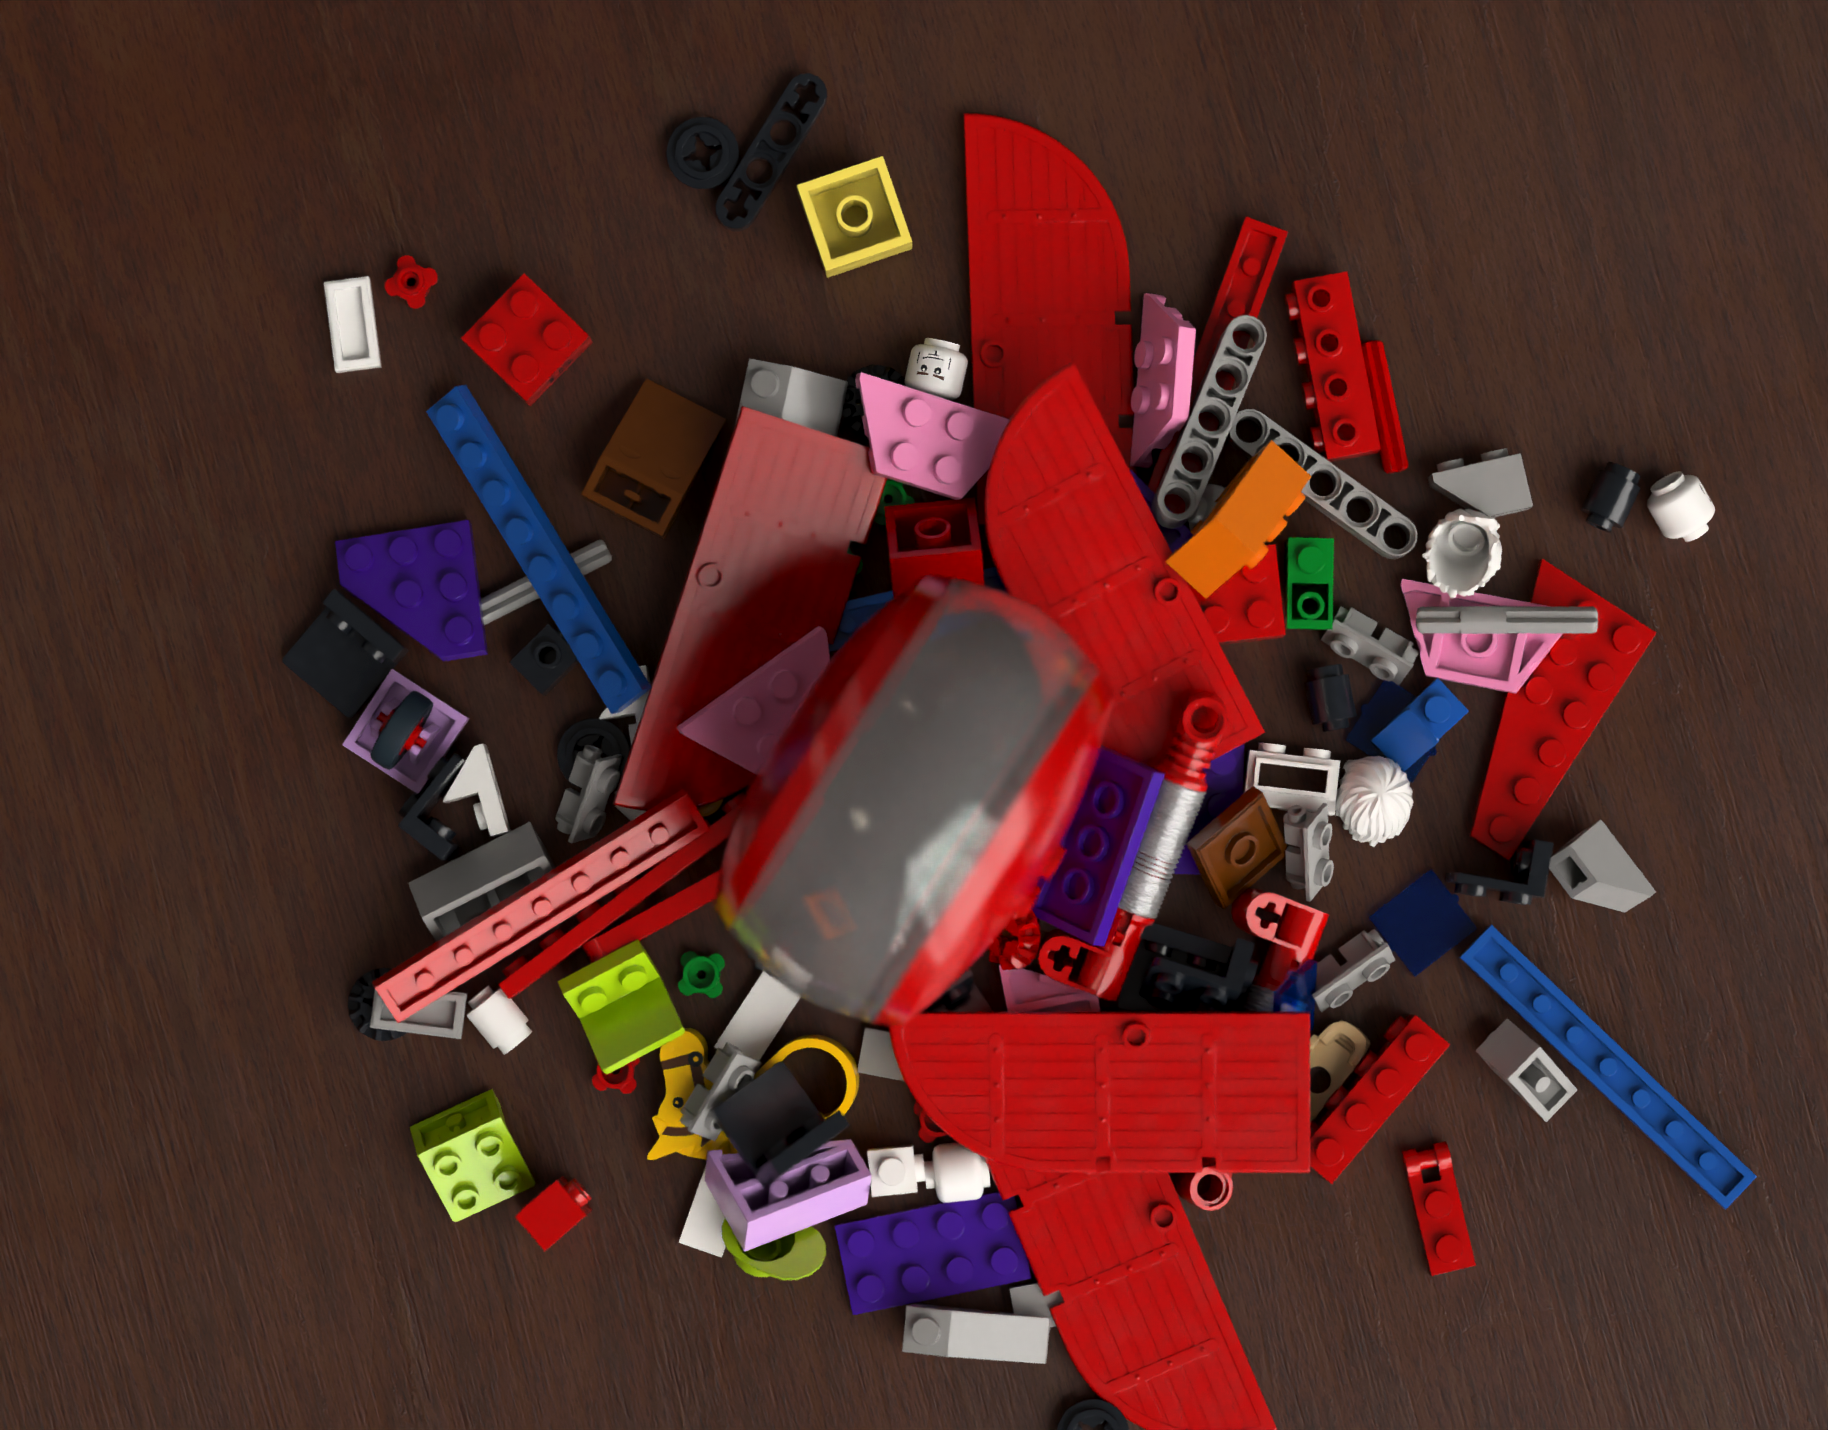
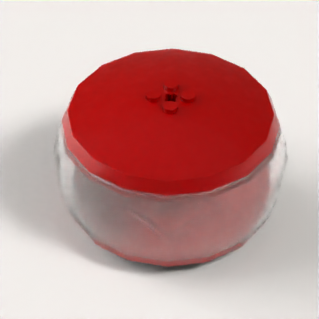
[714,574,1115,1027]

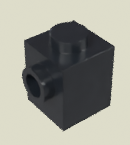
[510,624,579,696]

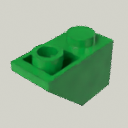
[1284,537,1334,630]

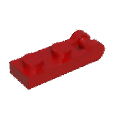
[1401,1141,1476,1276]

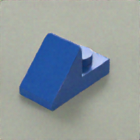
[1370,678,1469,772]

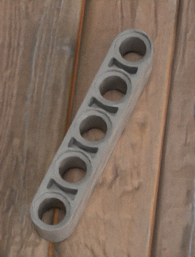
[1151,315,1267,529]
[1227,409,1417,559]

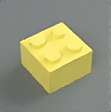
[797,156,912,278]

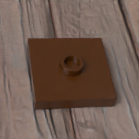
[1186,786,1288,909]

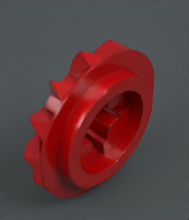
[987,909,1041,970]

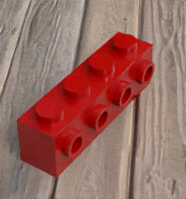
[1285,271,1381,462]
[1310,1014,1450,1184]

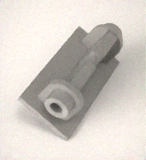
[1321,606,1419,685]
[555,745,623,843]
[1283,803,1334,902]
[1303,929,1395,1013]
[680,1042,762,1141]

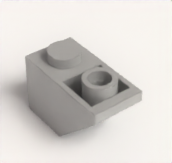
[1428,448,1533,518]
[1549,819,1656,913]

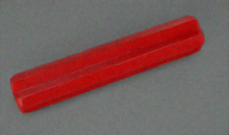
[1361,340,1409,474]

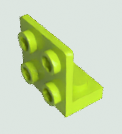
[557,939,685,1074]
[410,1089,535,1222]

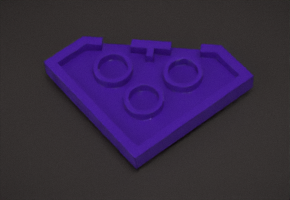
[335,520,488,662]

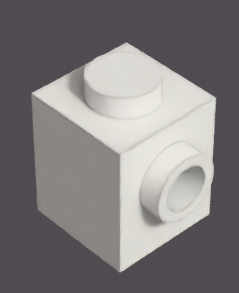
[867,1144,926,1197]

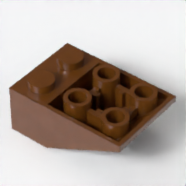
[581,378,727,540]

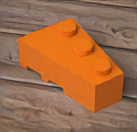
[1166,440,1312,598]

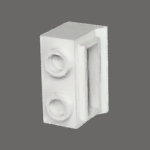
[1243,743,1340,816]

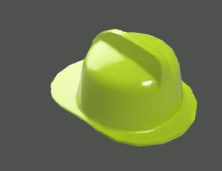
[722,1218,826,1280]

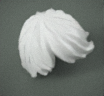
[1422,508,1502,598]
[1335,756,1414,847]

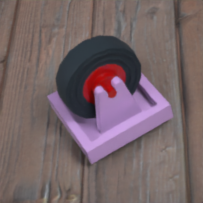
[342,669,469,794]

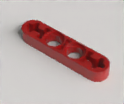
[582,869,721,964]

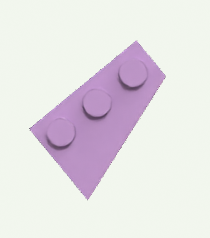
[705,1139,872,1252]

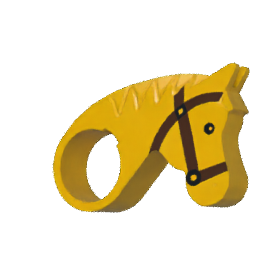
[647,1028,859,1160]

